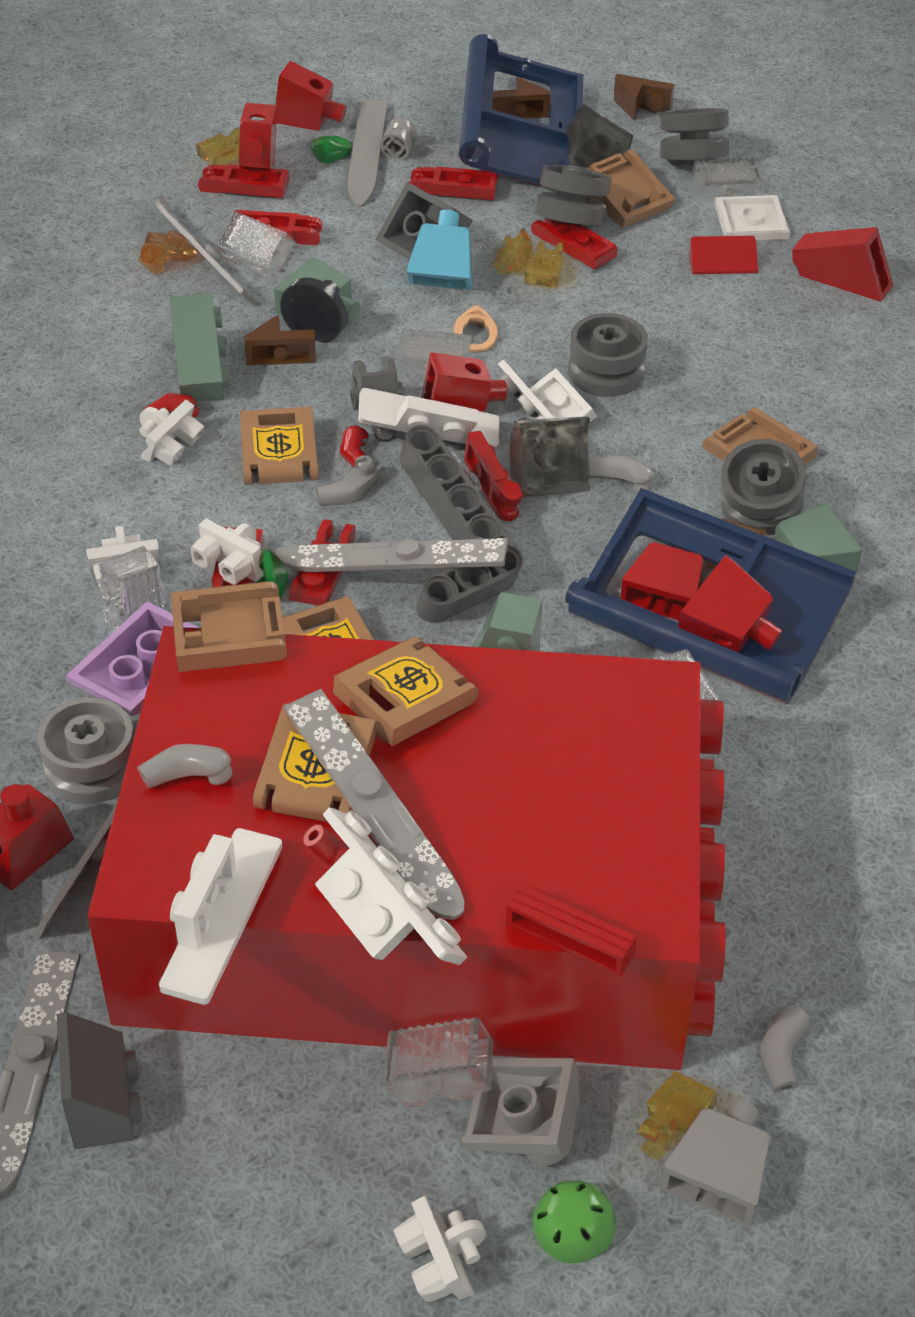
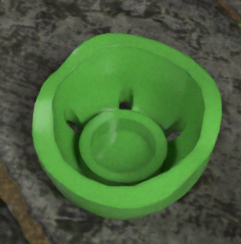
[532,1180,616,1263]

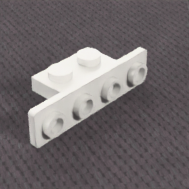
[498,360,597,462]
[358,388,499,448]
[315,807,467,965]
[159,828,282,1005]

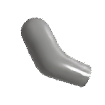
[588,455,654,494]
[317,456,378,506]
[137,744,232,788]
[760,1005,809,1092]

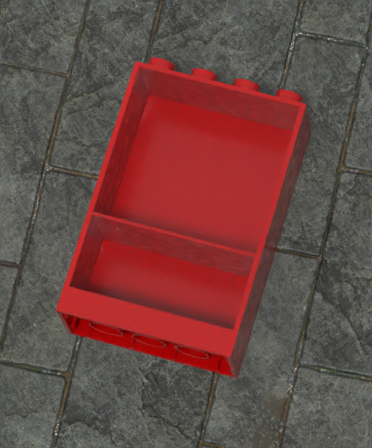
[87,626,726,1070]

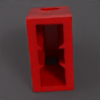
[275,61,347,131]
[239,102,277,168]
[421,352,507,413]
[620,542,703,621]
[678,555,783,653]
[0,784,74,891]

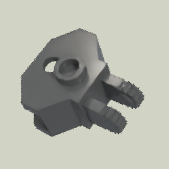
[350,356,404,442]

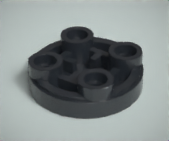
[280,277,348,343]

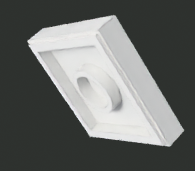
[714,195,790,240]

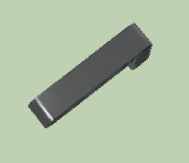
[400,425,523,623]

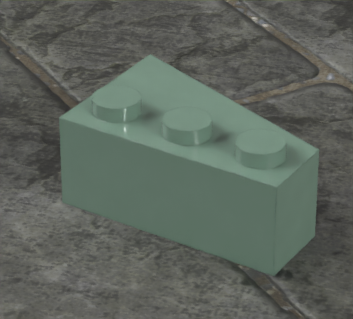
[170,293,230,401]
[472,591,543,651]

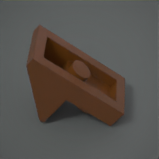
[614,74,675,121]
[492,78,550,119]
[244,315,316,366]

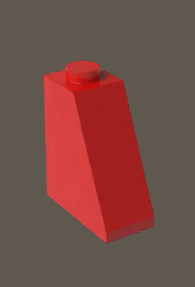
[792,227,893,302]

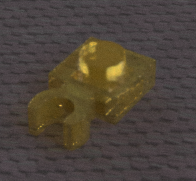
[196,128,240,165]
[494,228,533,276]
[525,241,564,288]

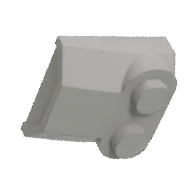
[461,1058,580,1166]

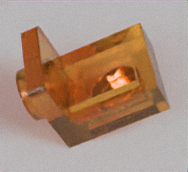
[138,231,197,275]

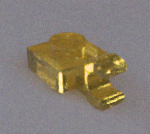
[638,1071,717,1160]

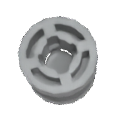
[380,118,417,160]

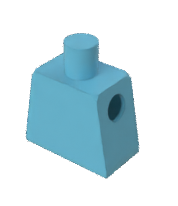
[407,210,473,290]

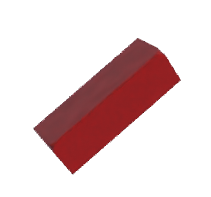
[689,236,758,274]

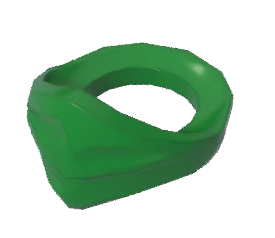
[311,136,351,163]
[256,548,289,598]

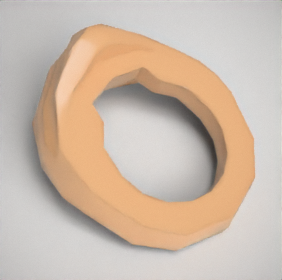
[453,305,498,353]

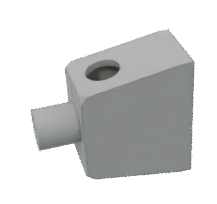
[660,1099,770,1228]

